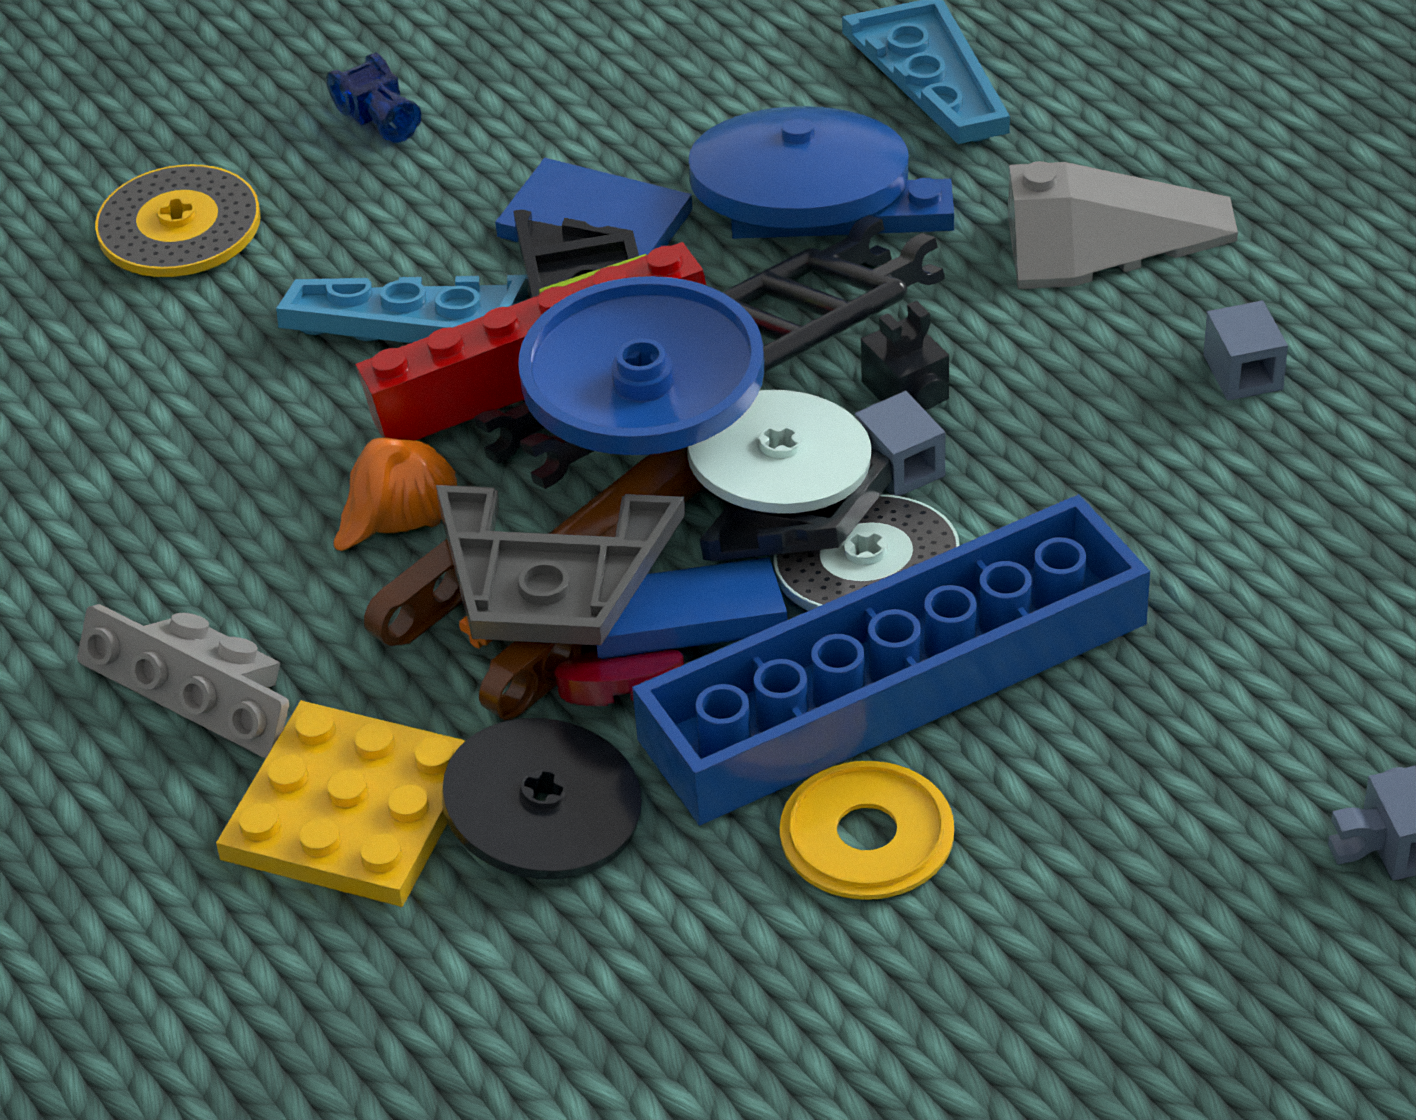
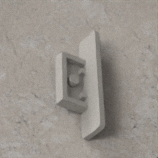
[77,604,289,758]

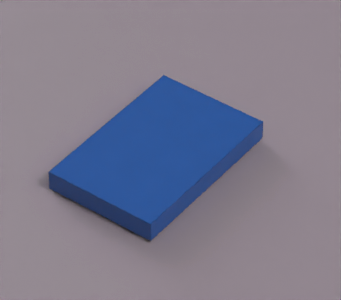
[495,157,693,256]
[596,557,788,659]

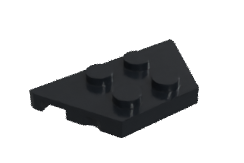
[513,209,639,298]
[699,448,893,561]

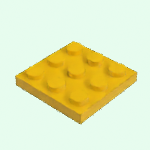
[216,700,466,907]

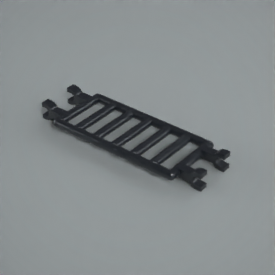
[474,215,945,489]

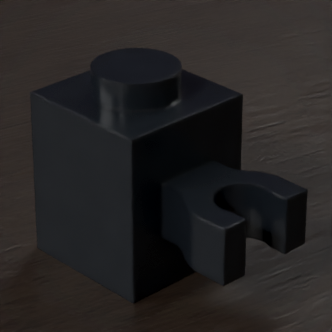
[860,301,949,410]

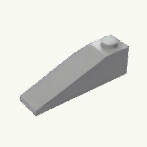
[1008,161,1238,289]

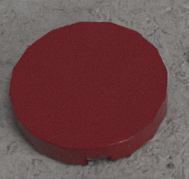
[554,649,684,706]

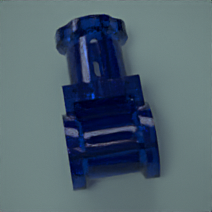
[326,52,422,143]

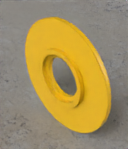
[780,761,954,900]

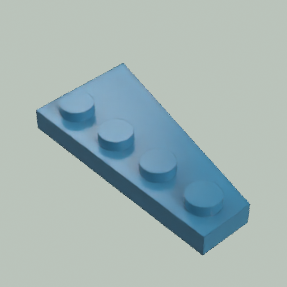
[842,0,1010,144]
[276,275,528,344]

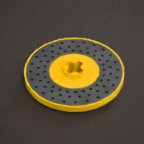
[95,164,261,277]

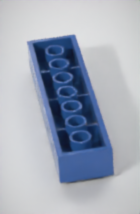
[632,494,1150,826]

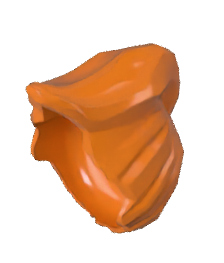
[333,438,457,551]

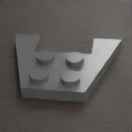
[436,485,685,645]

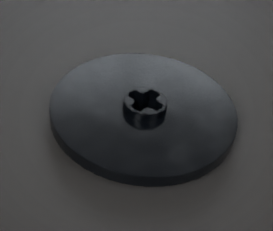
[442,718,642,879]

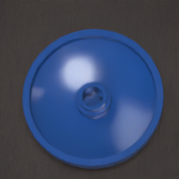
[689,106,909,229]
[518,276,764,455]

